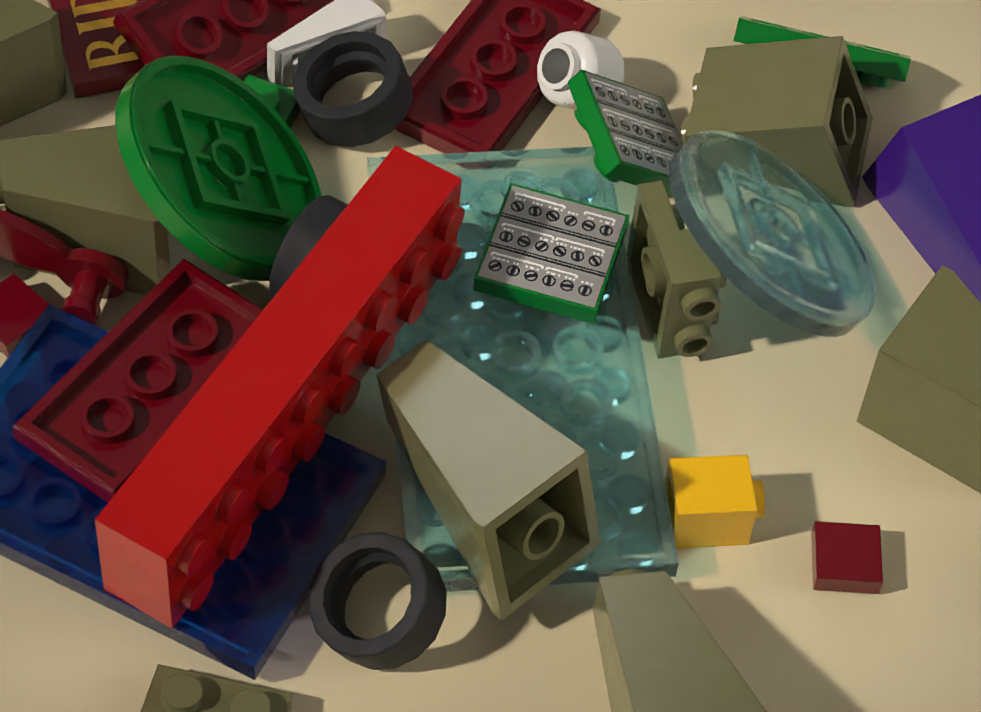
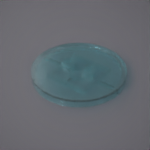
[669,130,875,337]

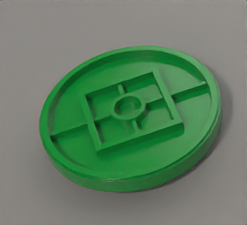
[115,56,322,281]

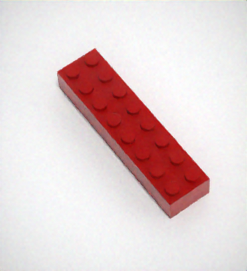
[95,145,465,628]

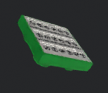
[568,69,702,201]
[473,183,630,324]

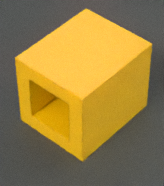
[662,454,765,549]

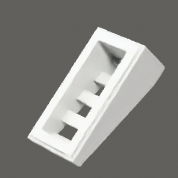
[267,0,386,87]

